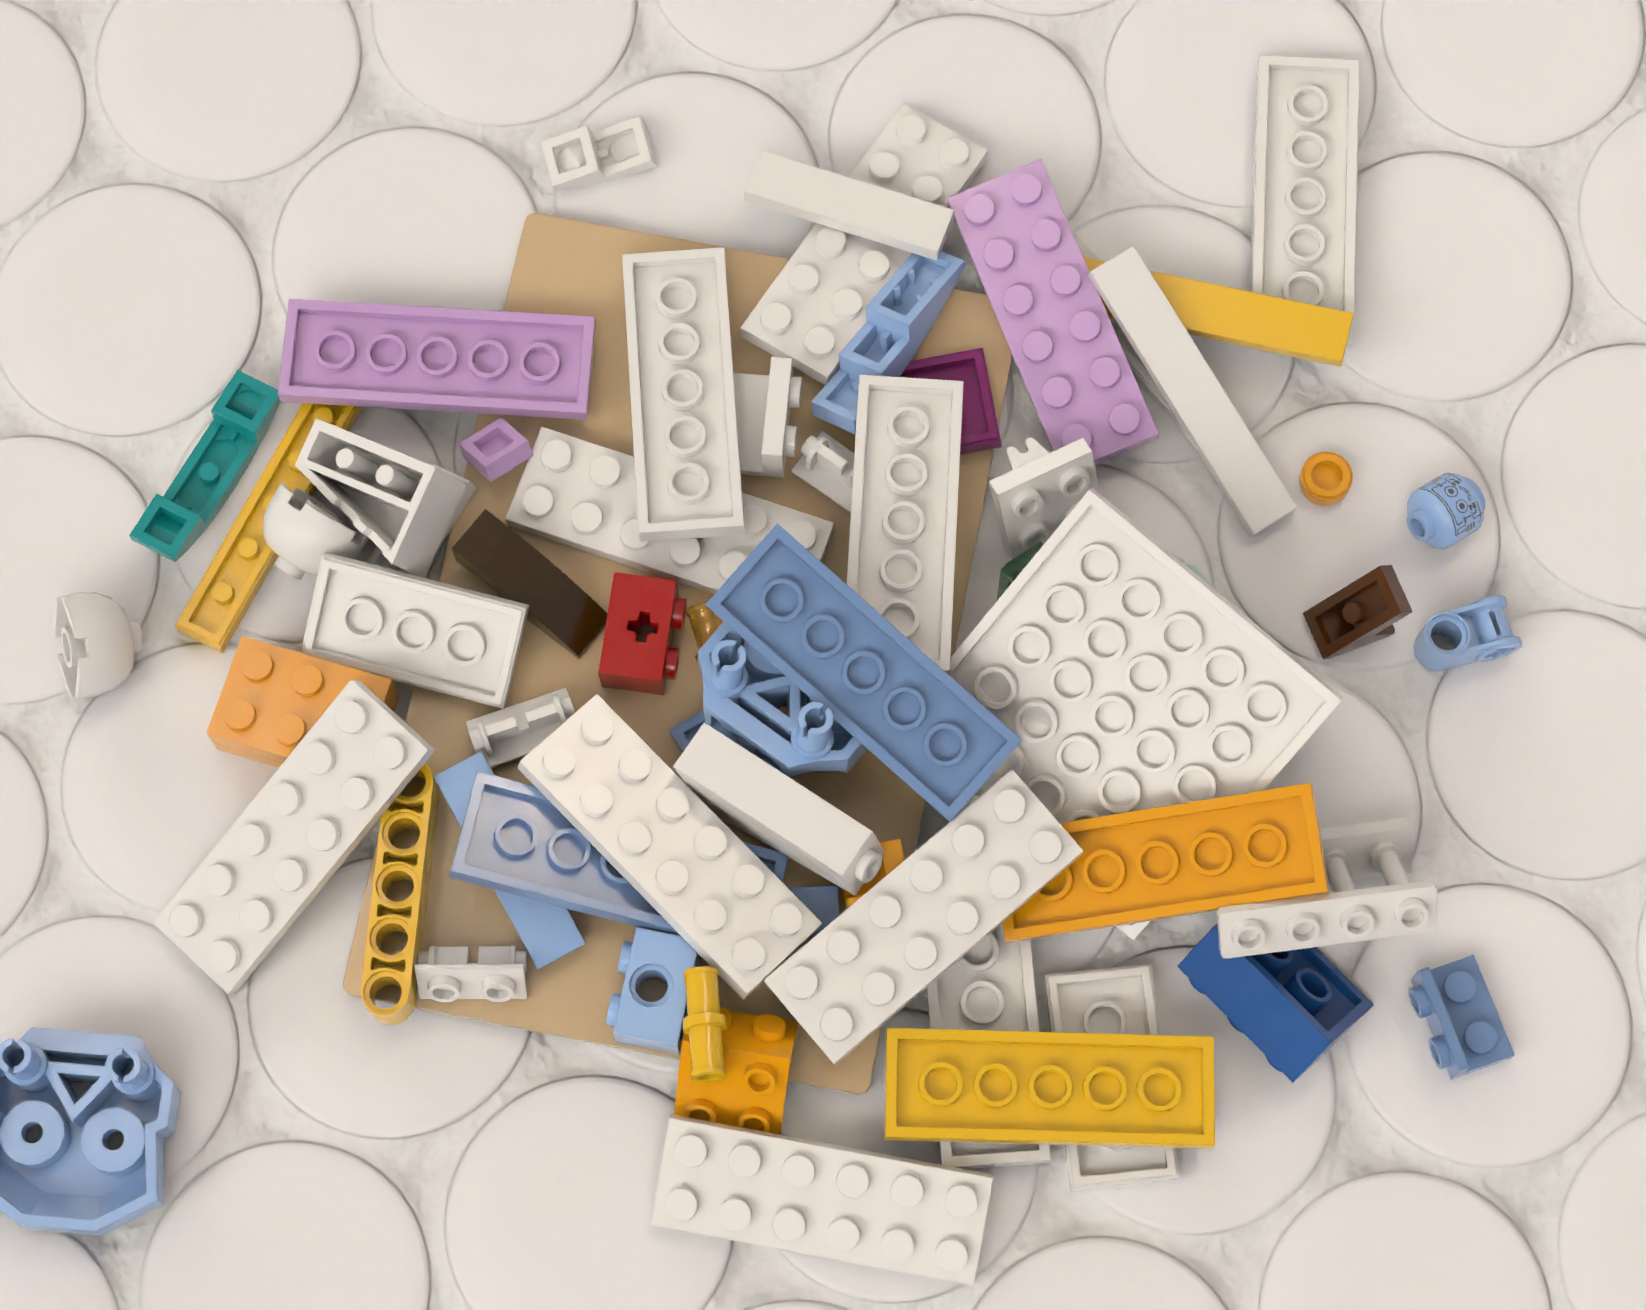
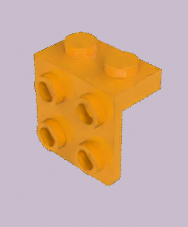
[674,1006,798,1135]

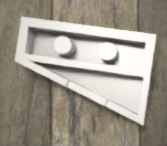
[295,418,467,578]

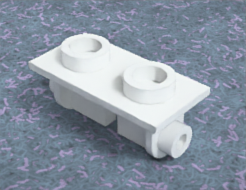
[791,431,854,513]
[466,688,575,768]
[415,945,528,1002]

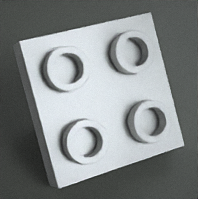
[989,438,1100,561]

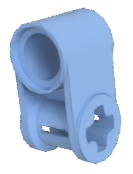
[1413,595,1522,672]

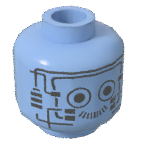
[1407,472,1485,549]

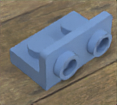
[1408,955,1514,1080]

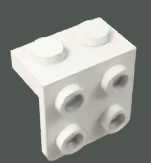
[733,357,802,477]

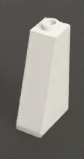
[673,723,885,895]

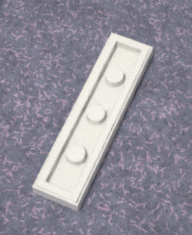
[744,150,954,261]

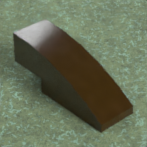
[452,509,608,659]

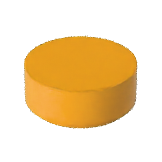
[1299,452,1353,506]

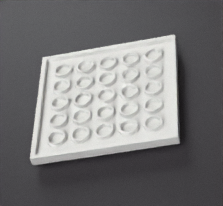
[949,488,1343,941]

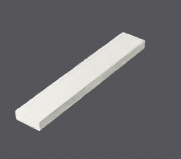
[1088,245,1298,536]

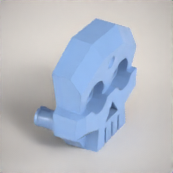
[698,622,867,777]
[0,1027,181,1236]

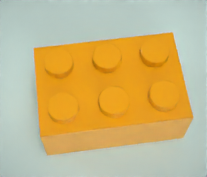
[206,636,400,767]

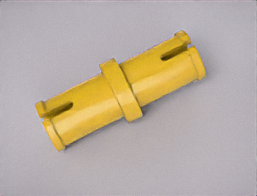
[683,966,727,1083]

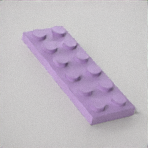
[947,159,1159,465]
[278,299,596,420]

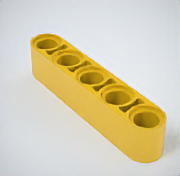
[361,763,439,1025]

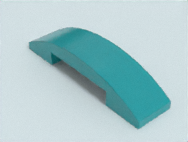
[129,370,281,562]

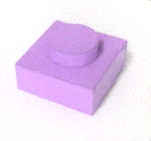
[459,417,533,482]

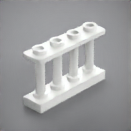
[1217,817,1438,959]

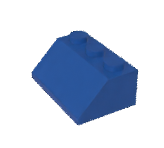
[1177,923,1374,1083]

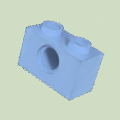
[606,927,701,1055]

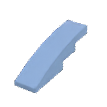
[811,251,965,434]
[434,751,585,969]

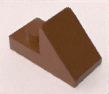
[1303,565,1413,660]

